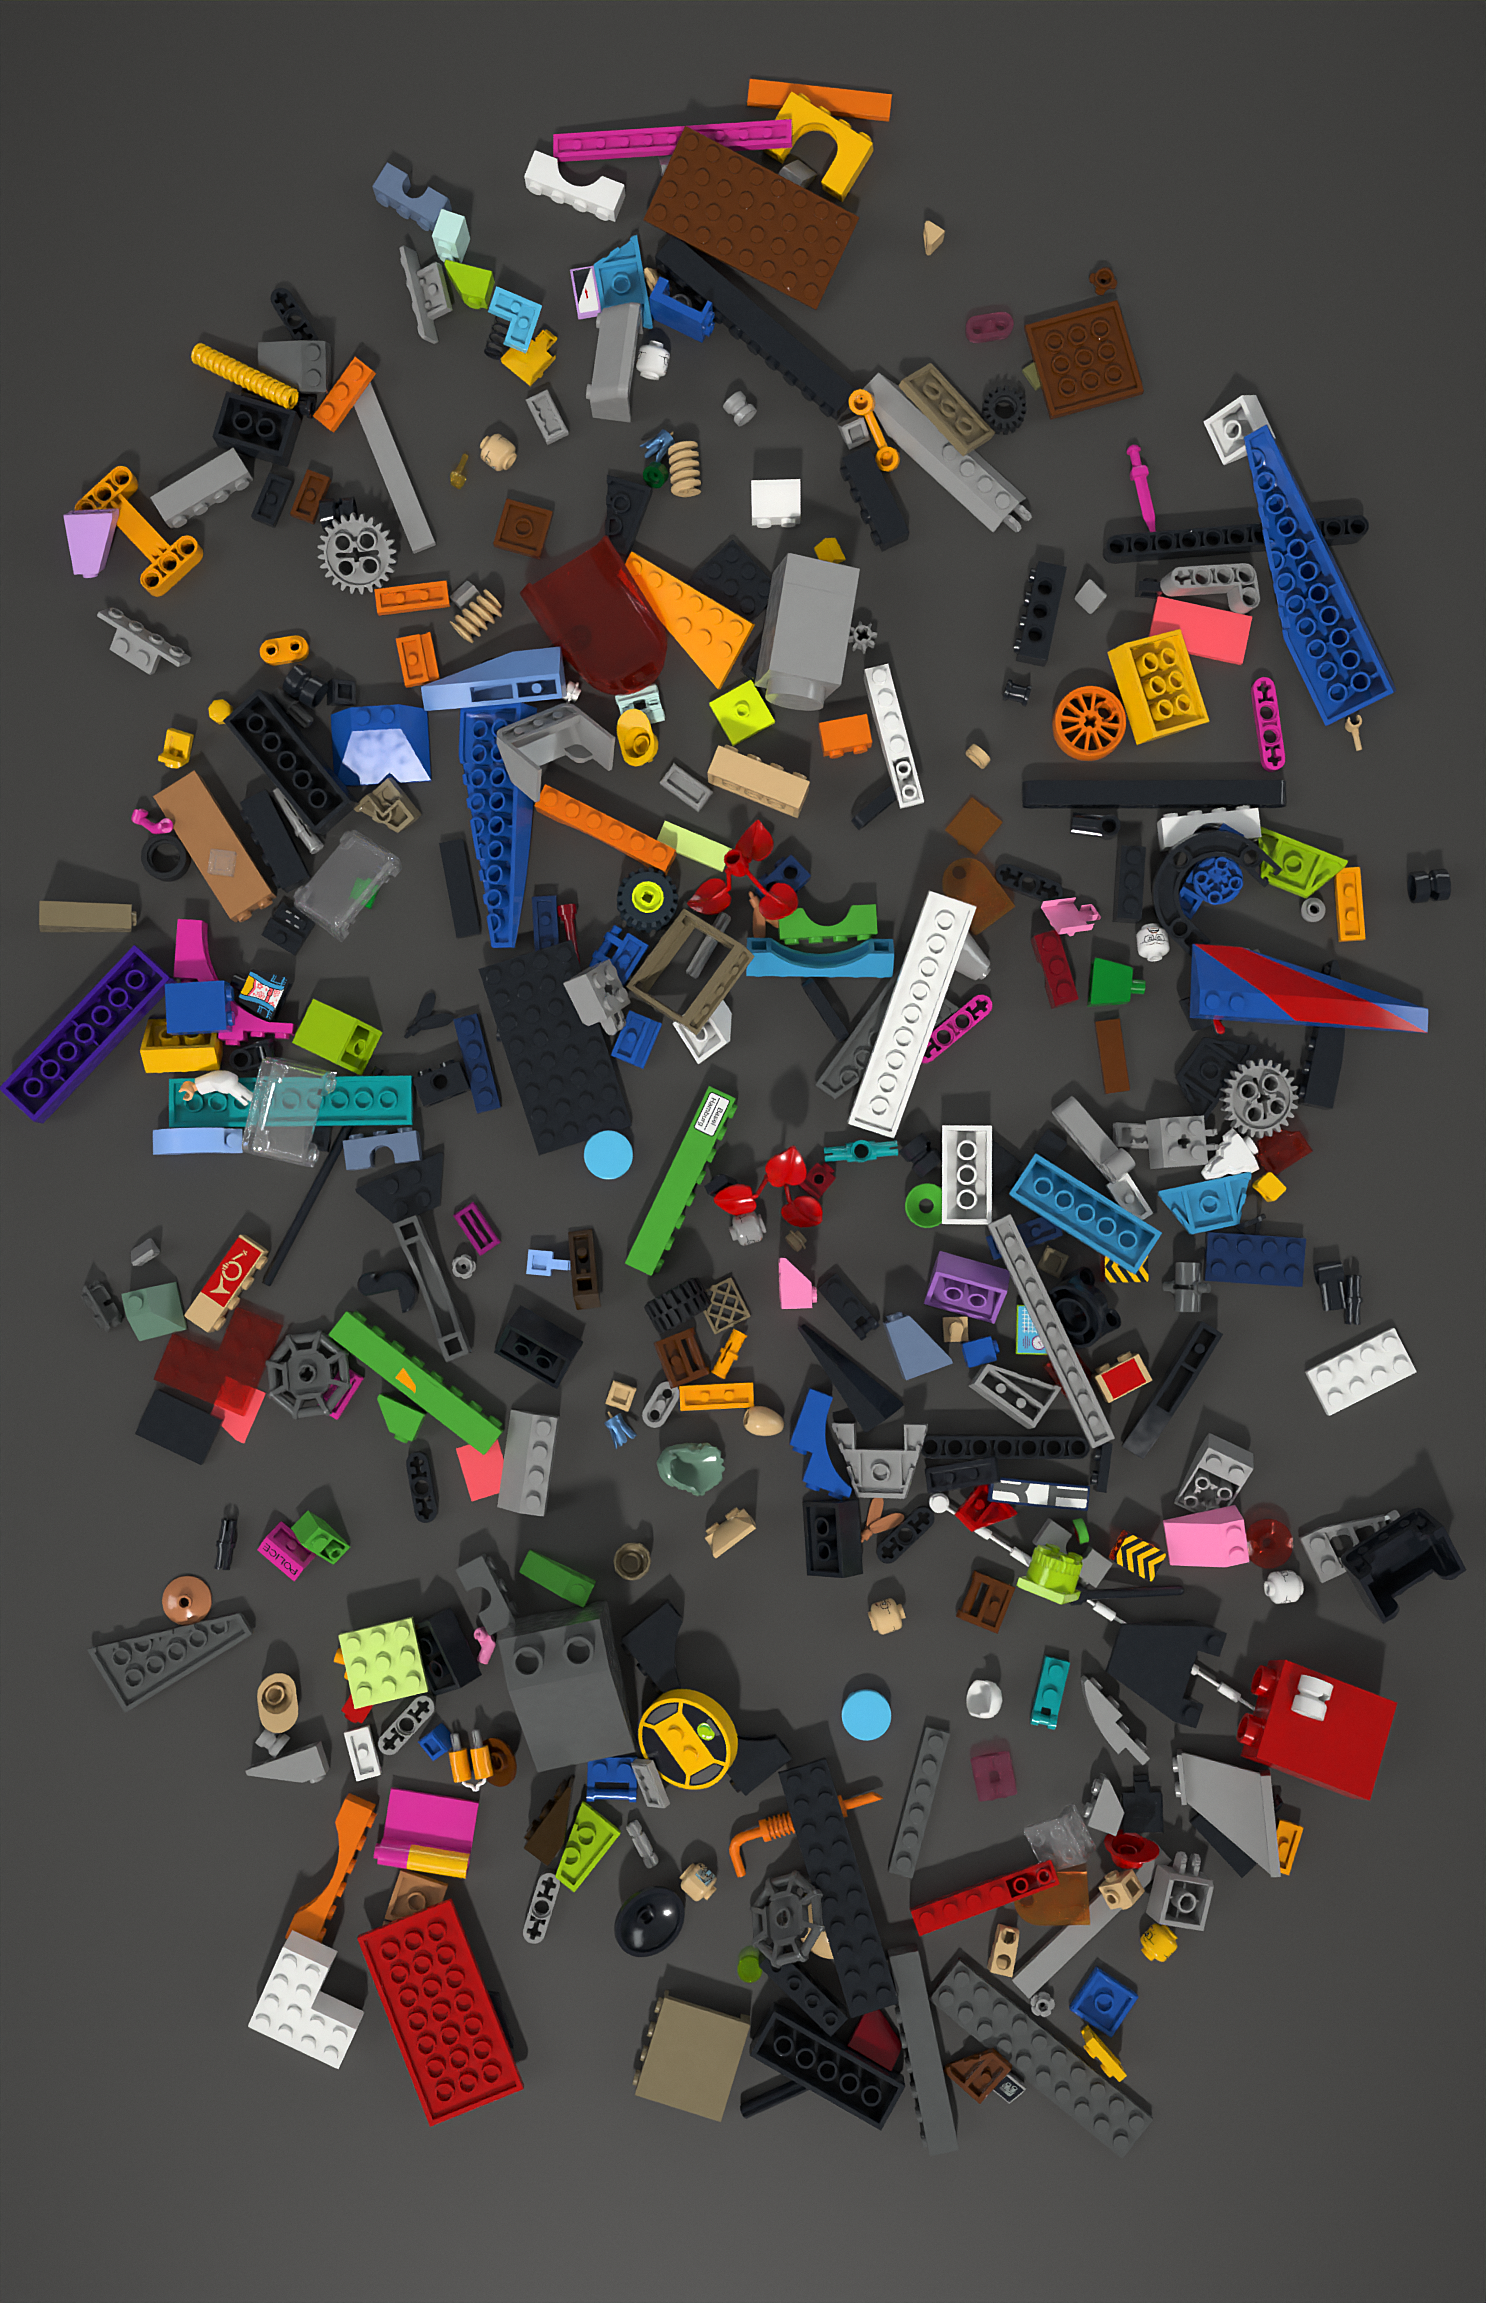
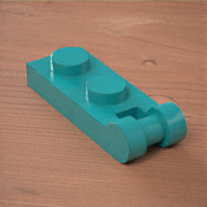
[1030,1655,1070,1730]

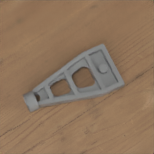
[1299,1510,1400,1583]

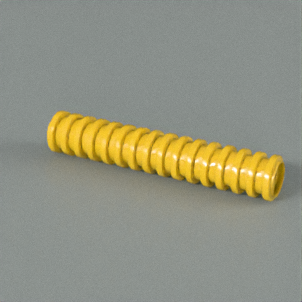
[191,343,299,409]

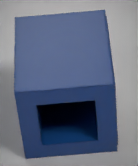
[960,1335,1000,1368]

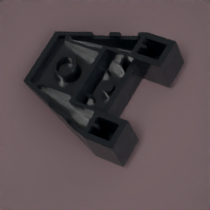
[1105,1620,1227,1728]

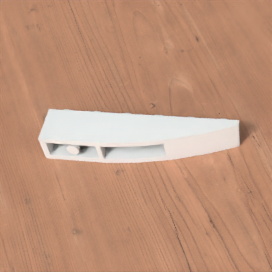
[864,664,924,809]

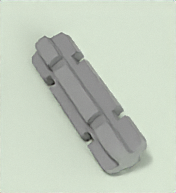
[626,1820,659,1869]

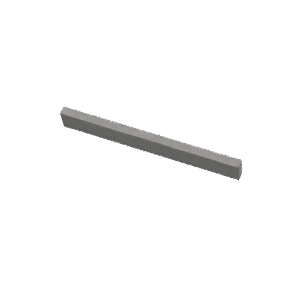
[354,382,436,554]
[1011,1840,1172,1998]

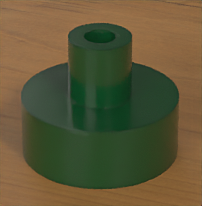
[643,462,669,489]

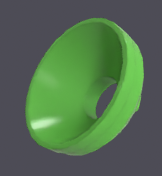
[905,1183,942,1228]

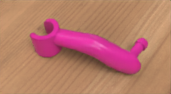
[131,809,174,834]

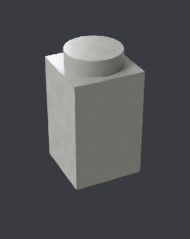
[754,553,860,711]

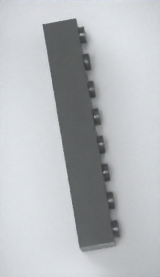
[886,1943,959,2156]

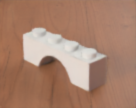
[524,151,626,222]
[1157,805,1262,852]

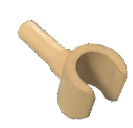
[1345,715,1362,751]

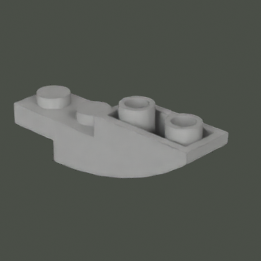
[1080,1675,1150,1765]

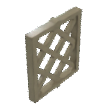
[703,1277,751,1334]

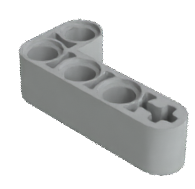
[1160,563,1260,615]
[1052,1096,1135,1184]

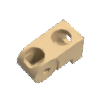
[987,1924,1019,1977]

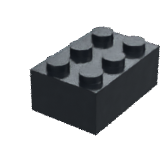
[212,391,302,467]

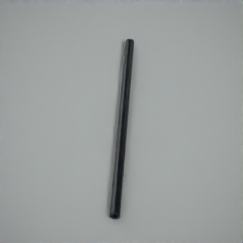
[262,1066,384,1286]

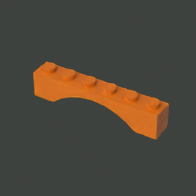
[534,784,677,876]
[285,1793,377,1943]

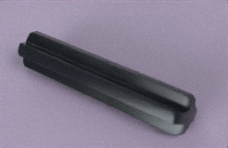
[740,2080,809,2119]

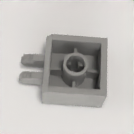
[563,959,631,1035]
[1146,1115,1219,1169]
[1146,1851,1214,1931]

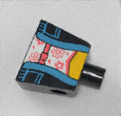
[230,969,294,1022]

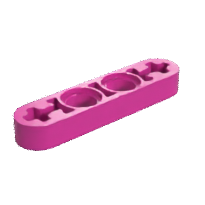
[1251,677,1285,772]
[921,995,992,1064]

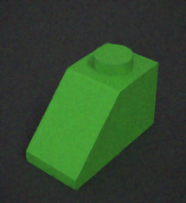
[377,1393,427,1443]

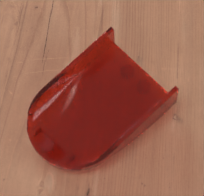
[520,535,667,696]

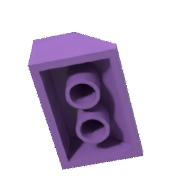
[924,1251,1010,1324]

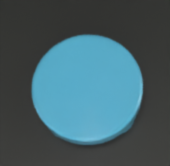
[584,1130,633,1180]
[842,1689,891,1741]

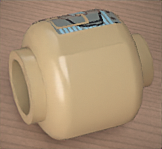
[680,1863,717,1901]

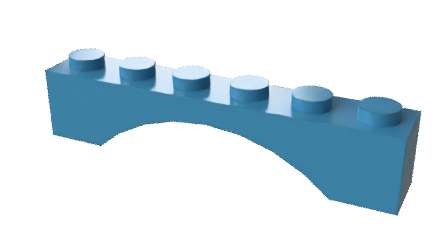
[746,938,894,978]

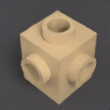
[1098,1869,1145,1910]

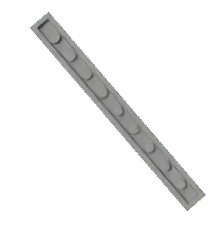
[987,1214,1115,1449]

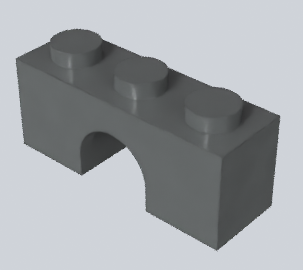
[455,1552,519,1636]

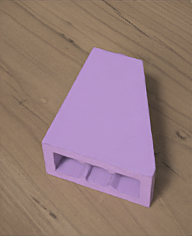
[63,508,119,578]

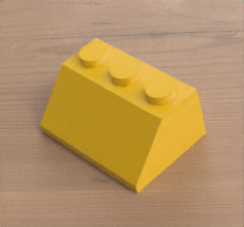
[140,1019,223,1073]

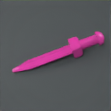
[1127,444,1155,532]

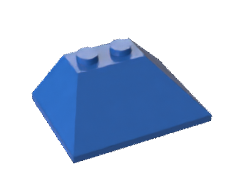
[331,704,432,787]

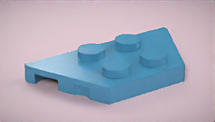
[593,235,653,329]
[1157,1172,1252,1234]

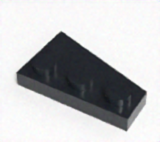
[604,475,653,558]

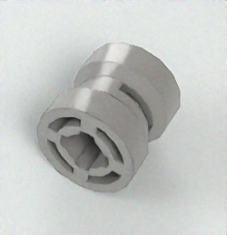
[723,391,757,427]
[255,1729,290,1758]

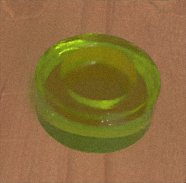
[737,1955,762,1983]

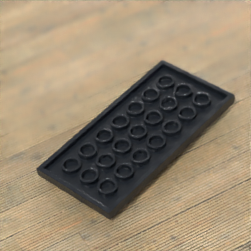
[478,940,632,1156]

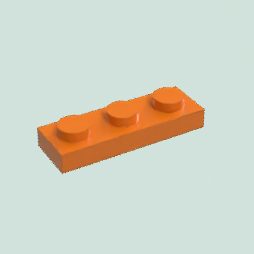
[313,357,376,433]
[374,581,450,616]

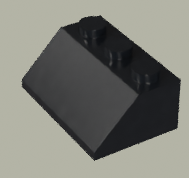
[494,1305,583,1389]
[802,1499,863,1578]
[414,1607,482,1696]

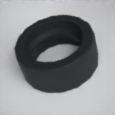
[141,834,191,882]

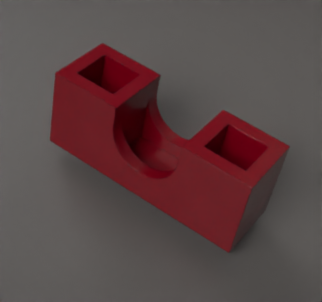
[1031,930,1079,1009]

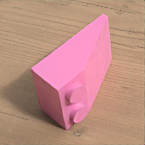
[1163,1505,1249,1567]

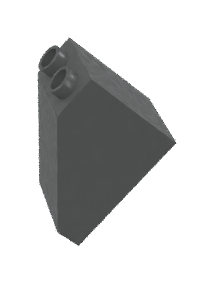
[498,1600,637,1772]

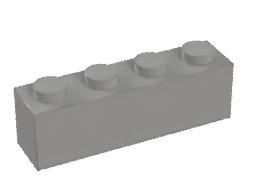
[150,448,253,529]

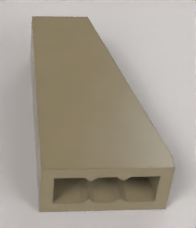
[39,901,136,932]

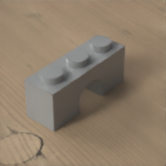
[1032,1518,1113,1588]

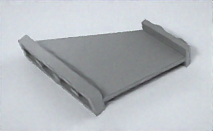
[1172,1749,1281,1877]

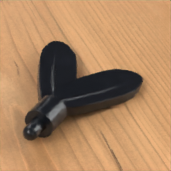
[404,993,454,1039]

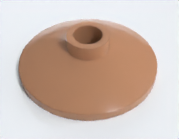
[162,1576,212,1625]

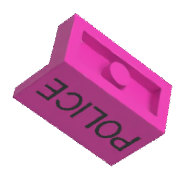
[257,1521,317,1582]

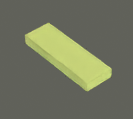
[657,821,732,872]

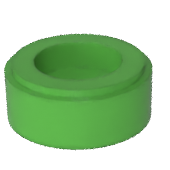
[1072,1518,1089,1544]

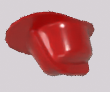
[1104,1829,1160,1869]

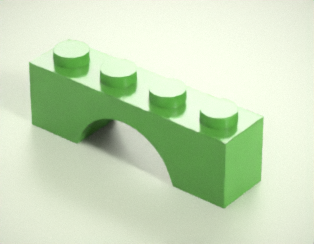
[778,904,878,945]

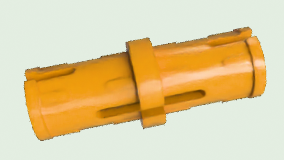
[711,1329,747,1379]

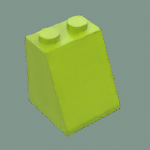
[292,999,383,1076]

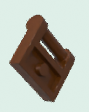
[654,1327,711,1389]
[956,1570,1015,1634]

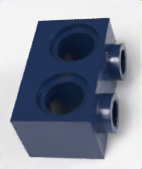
[756,855,811,898]

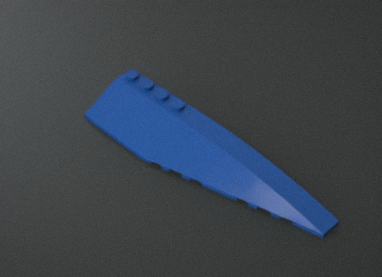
[1244,424,1396,726]

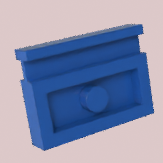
[611,1010,662,1069]

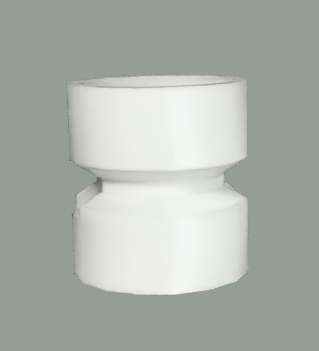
[1291,1675,1334,1721]

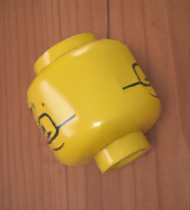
[1140,1923,1178,1962]

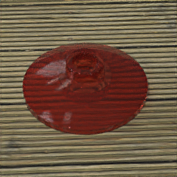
[1246,1519,1293,1569]

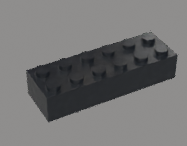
[223,688,360,835]
[749,2002,905,2131]

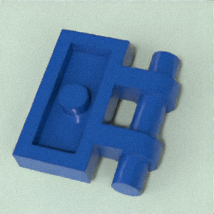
[588,925,649,987]

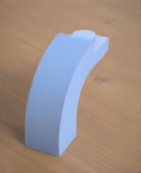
[153,1128,243,1155]

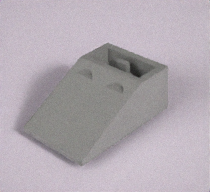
[1174,1433,1254,1513]

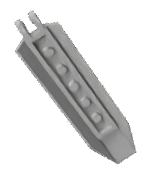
[862,373,1032,533]

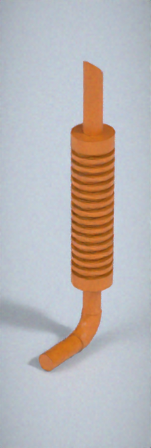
[729,1792,883,1877]

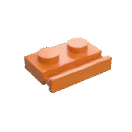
[396,632,440,688]

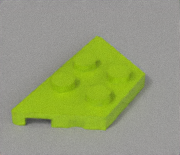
[1258,826,1348,899]

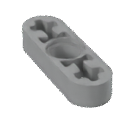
[378,1693,436,1755]
[523,1870,561,1944]

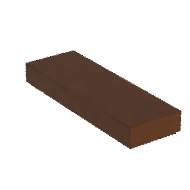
[1094,1018,1130,1094]

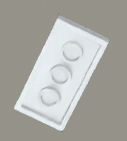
[1305,1328,1416,1416]

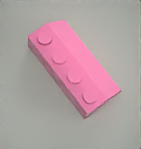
[778,1258,817,1309]

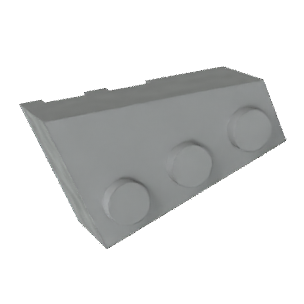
[969,1364,1062,1429]

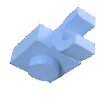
[526,1249,571,1276]

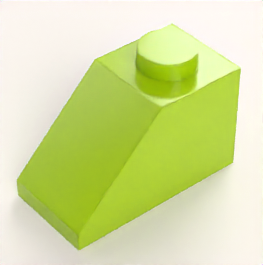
[444,259,495,309]

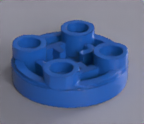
[1193,856,1243,905]

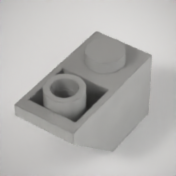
[1083,1773,1124,1836]

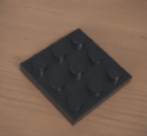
[686,540,771,622]

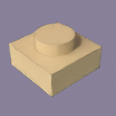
[942,1316,969,1342]

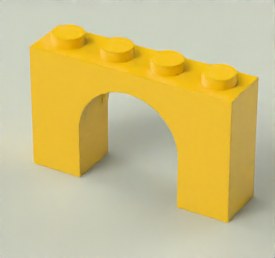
[762,92,874,202]

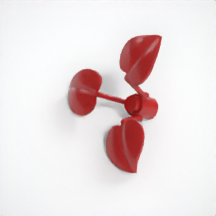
[687,820,798,920]
[713,1145,823,1227]

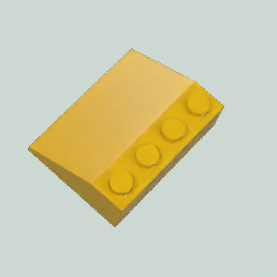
[1107,629,1209,745]

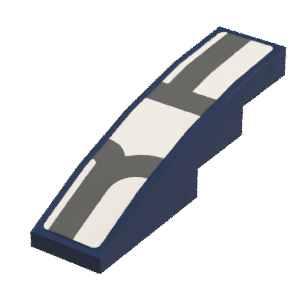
[987,1477,1090,1511]

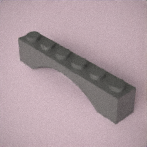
[393,1215,473,1362]

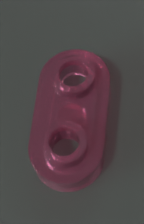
[965,312,1014,343]

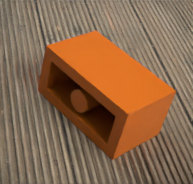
[818,714,872,759]

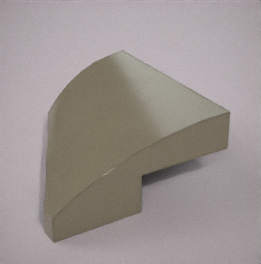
[354,777,422,833]

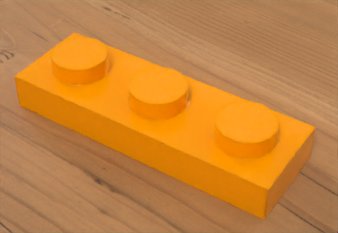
[1334,867,1365,942]
[679,1382,754,1411]

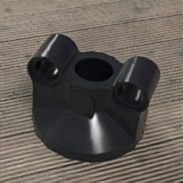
[1048,1266,1121,1349]

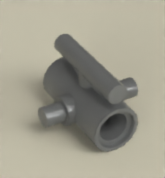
[1163,1262,1211,1312]

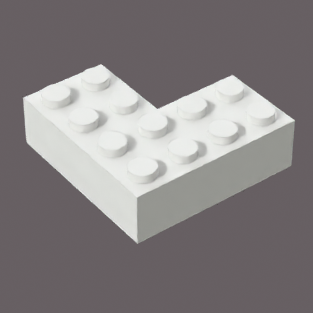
[248,1930,365,2069]

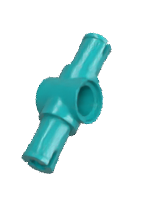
[824,1140,898,1163]

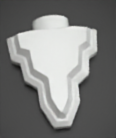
[1201,1128,1260,1180]

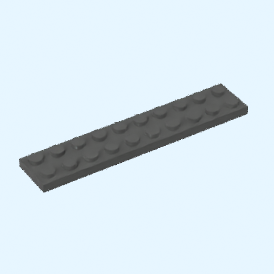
[928,1958,1153,2159]

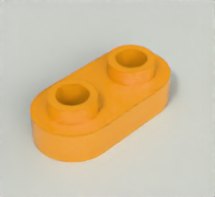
[260,635,309,666]

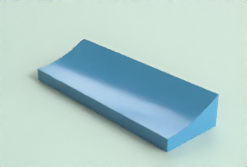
[1009,1153,1162,1275]

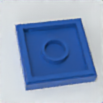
[1069,1966,1139,2038]

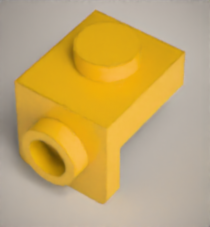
[158,728,194,769]

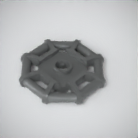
[265,1329,352,1420]
[750,1870,825,1968]

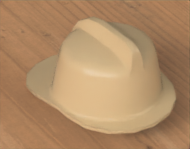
[257,1673,298,1733]

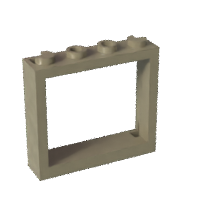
[626,909,755,1036]

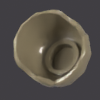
[613,1543,651,1580]

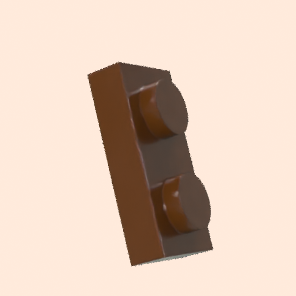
[290,469,331,525]

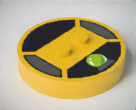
[638,1689,738,1789]

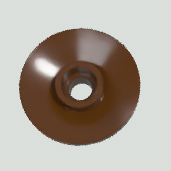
[482,1737,517,1787]

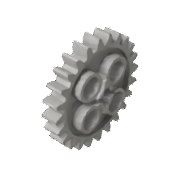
[317,513,397,594]
[1219,1058,1299,1138]

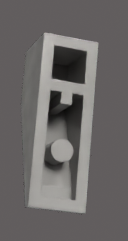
[245,1741,330,1783]

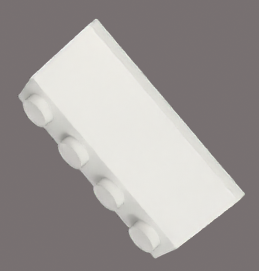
[942,1125,992,1225]

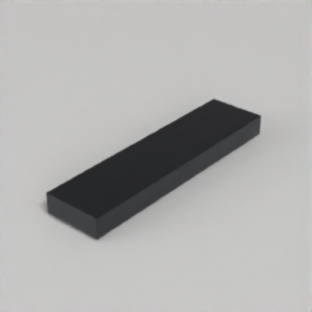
[439,839,481,939]

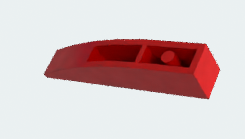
[909,1859,1060,1936]

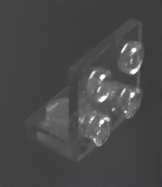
[1024,1804,1096,1871]

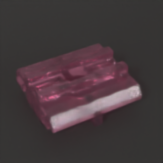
[970,1751,1017,1802]

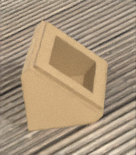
[923,221,945,255]

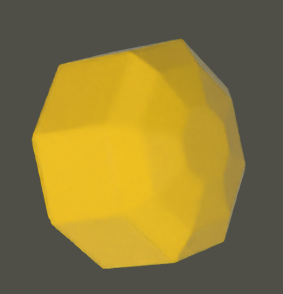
[208,699,233,725]

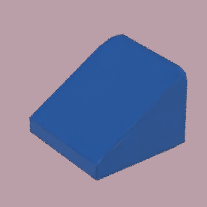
[418,1723,452,1761]

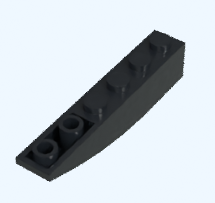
[1296,960,1345,1110]
[1122,1321,1223,1459]

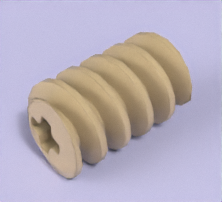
[668,441,701,497]
[450,589,502,643]

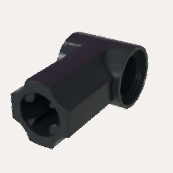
[1070,812,1121,840]
[1314,1261,1346,1311]

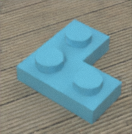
[488,286,542,354]

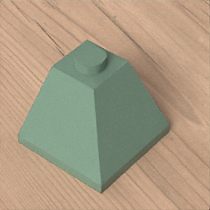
[121,1282,188,1341]

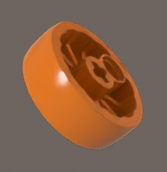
[1052,686,1126,761]

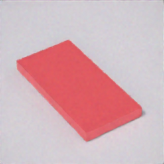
[1149,596,1252,665]

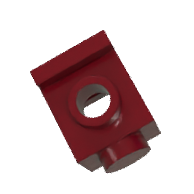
[798,1162,836,1201]

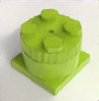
[1016,1543,1083,1605]

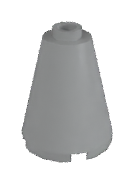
[954,932,991,980]

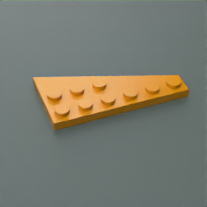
[620,552,755,689]

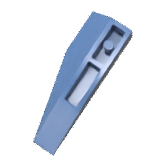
[421,646,567,711]

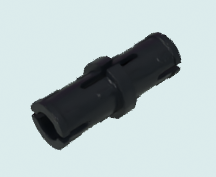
[1344,1275,1363,1325]
[214,1518,237,1570]

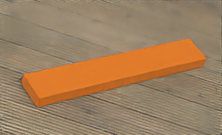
[747,79,892,122]

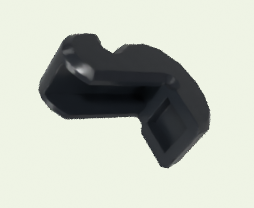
[357,1270,418,1313]

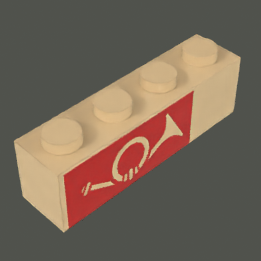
[184,1235,269,1333]

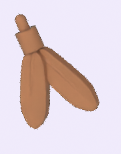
[748,891,778,938]
[861,1498,904,1543]

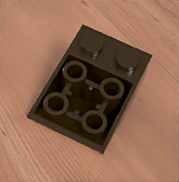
[524,1775,575,1866]

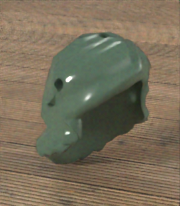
[656,1443,725,1496]

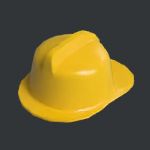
[616,709,658,767]

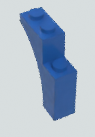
[789,1387,852,1500]

